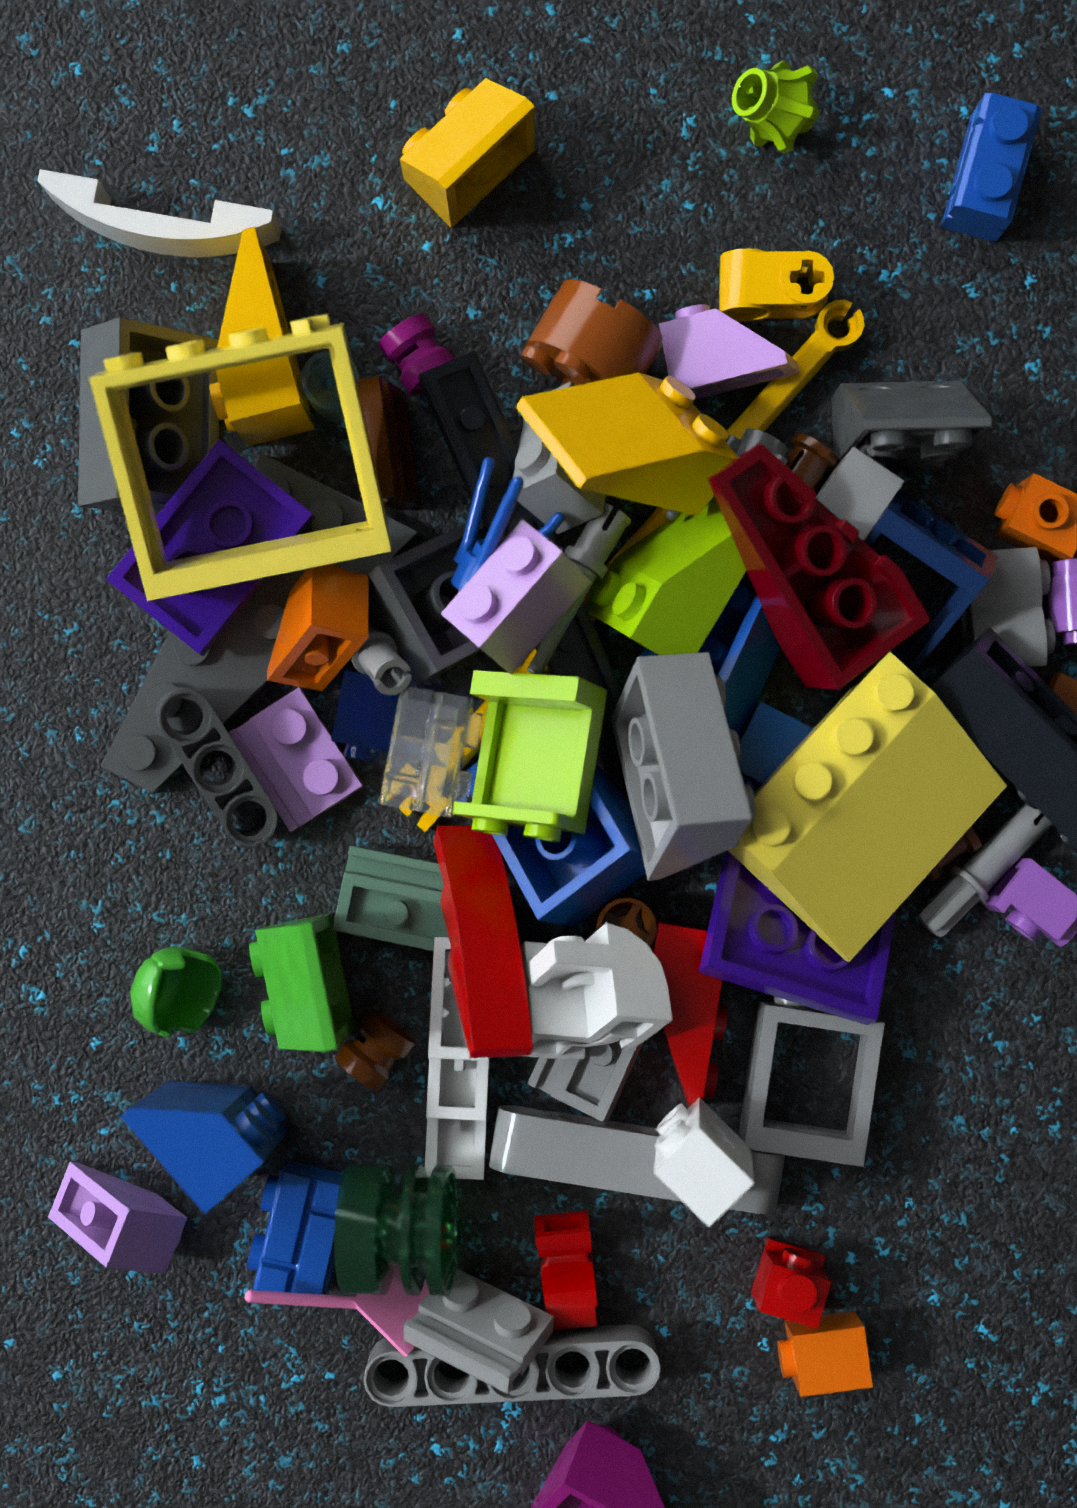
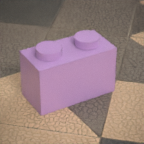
[441,519,591,674]

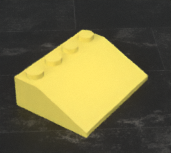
[728,651,1007,962]

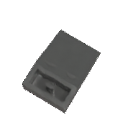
[832,381,992,473]

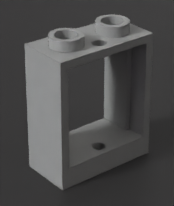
[738,996,885,1167]

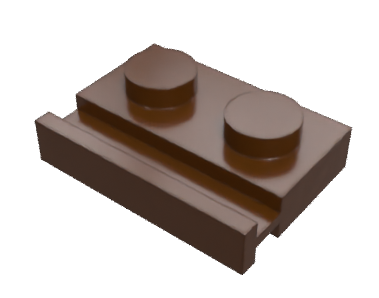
[357,376,421,511]

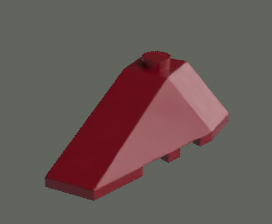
[708,444,931,690]

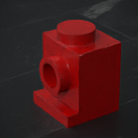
[751,1236,831,1329]

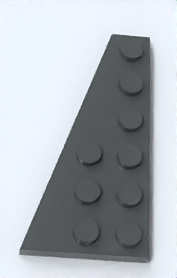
[100,453,419,793]

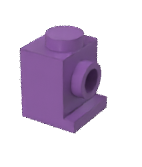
[980,858,1077,947]

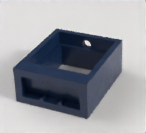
[864,489,998,673]

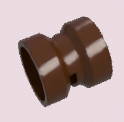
[595,895,657,947]
[334,1008,417,1092]

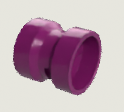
[378,313,455,396]

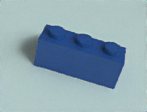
[120,1081,289,1214]

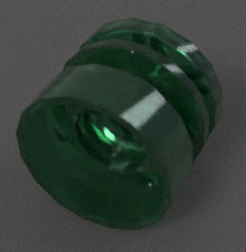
[334,1164,463,1297]

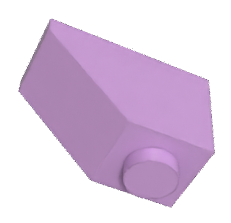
[659,304,799,400]
[48,1162,187,1274]

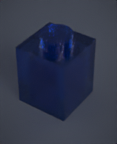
[331,671,408,763]

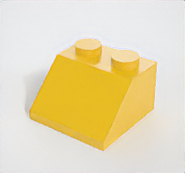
[400,78,535,228]

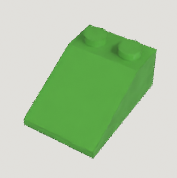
[249,913,356,1052]

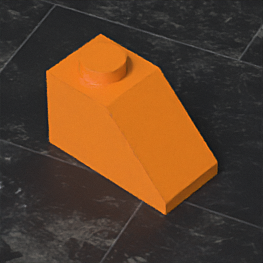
[267,564,368,692]

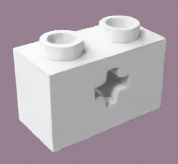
[654,1097,755,1227]

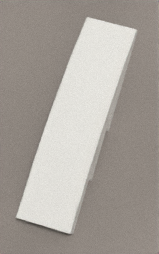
[424,937,490,1180]

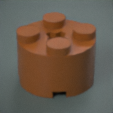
[520,279,663,387]

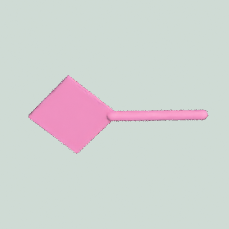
[245,1253,433,1358]

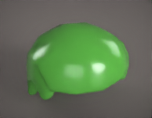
[130,946,221,1038]

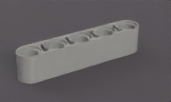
[489,1105,785,1215]
[363,1324,661,1407]

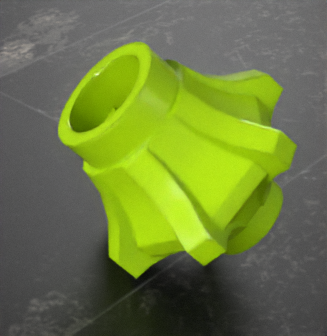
[732,60,820,154]

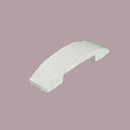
[37,169,281,257]

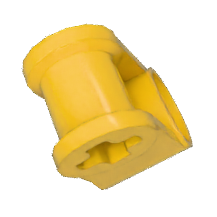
[719,248,834,322]

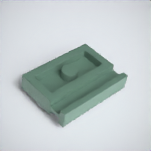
[332,845,449,951]

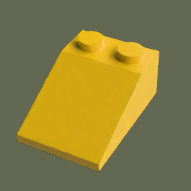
[209,226,315,447]
[516,372,738,516]

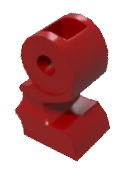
[534,1210,598,1331]

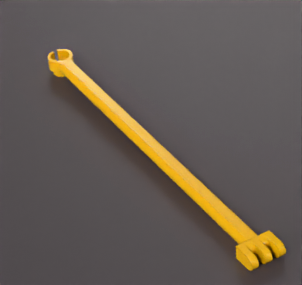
[382,300,864,833]

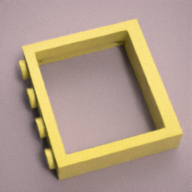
[89,314,392,601]

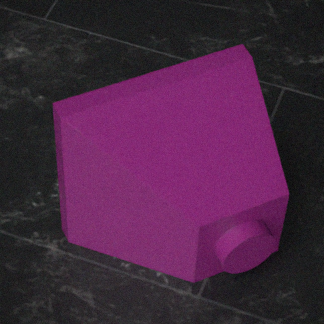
[531,1420,665,1508]

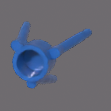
[451,457,565,591]

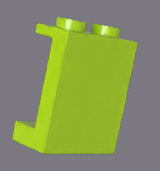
[452,670,607,842]

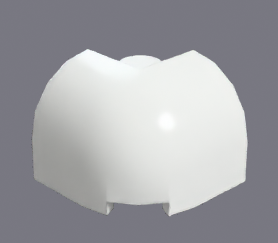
[520,923,672,1059]

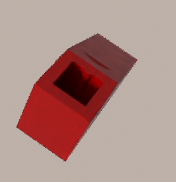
[650,920,728,1107]

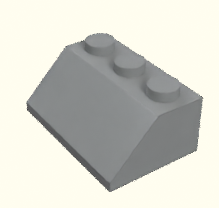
[611,652,755,881]

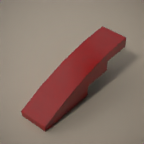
[433,825,533,1058]

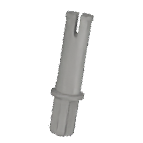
[917,803,1053,937]

